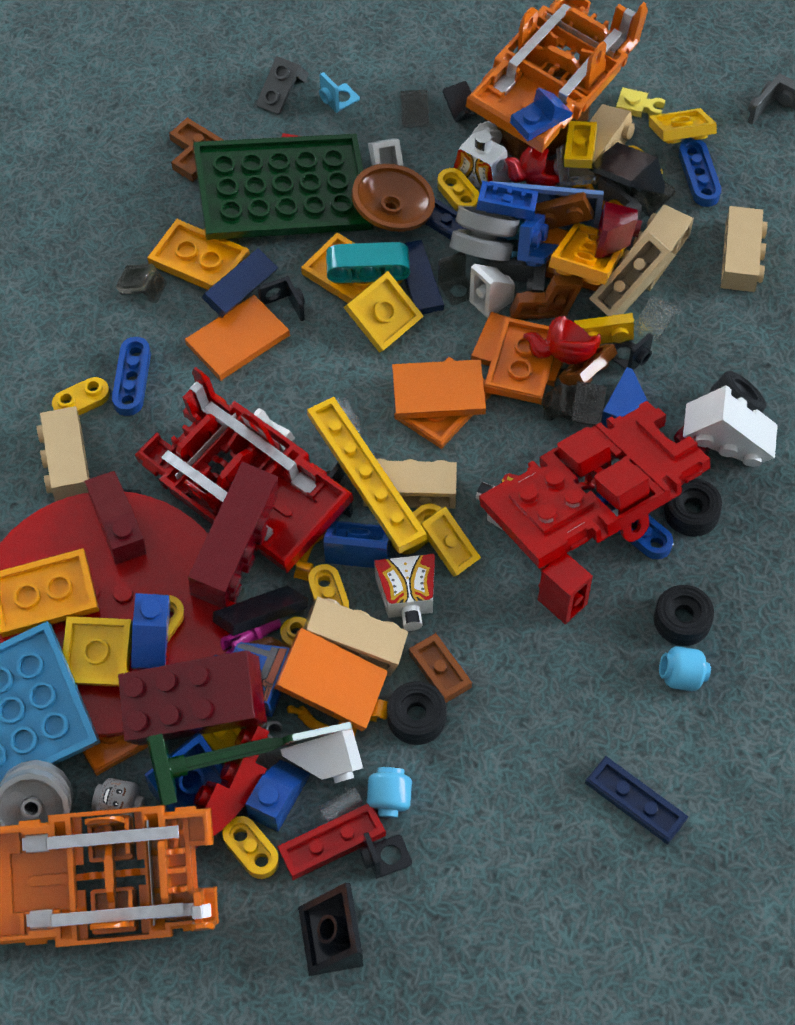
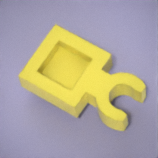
[616,87,665,118]

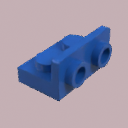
[476,181,539,221]
[517,213,559,267]

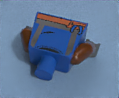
[214,637,291,738]

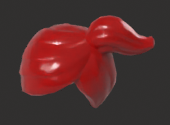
[504,146,564,187]
[523,316,601,365]

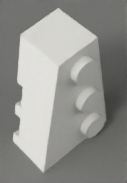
[683,385,777,467]

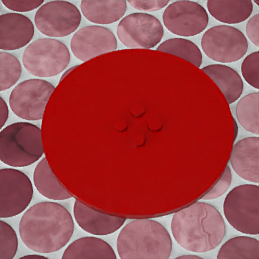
[0,492,236,737]

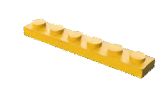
[307,397,427,554]

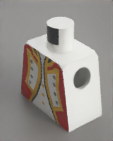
[454,130,510,189]
[374,554,435,631]

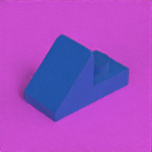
[510,87,573,141]

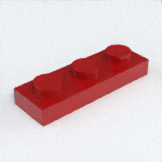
[277,803,386,880]

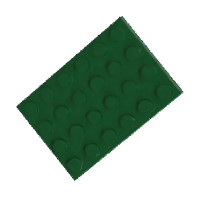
[193,134,373,240]

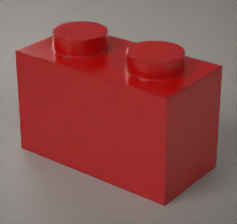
[538,553,593,624]

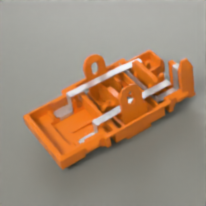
[466,0,648,153]
[0,805,219,947]

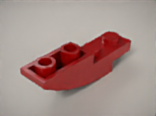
[194,725,270,848]

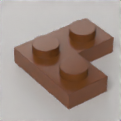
[169,118,223,182]
[509,274,583,319]

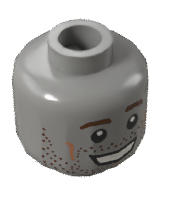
[92,778,145,820]

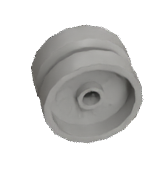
[449,205,520,261]
[0,760,73,826]

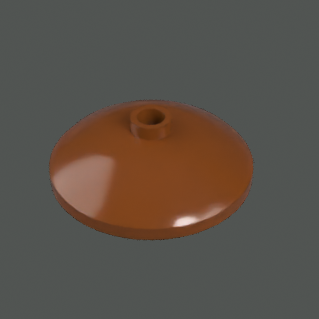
[352,164,435,232]

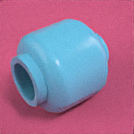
[659,646,711,691]
[366,767,412,818]

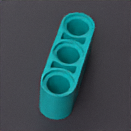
[326,242,410,283]

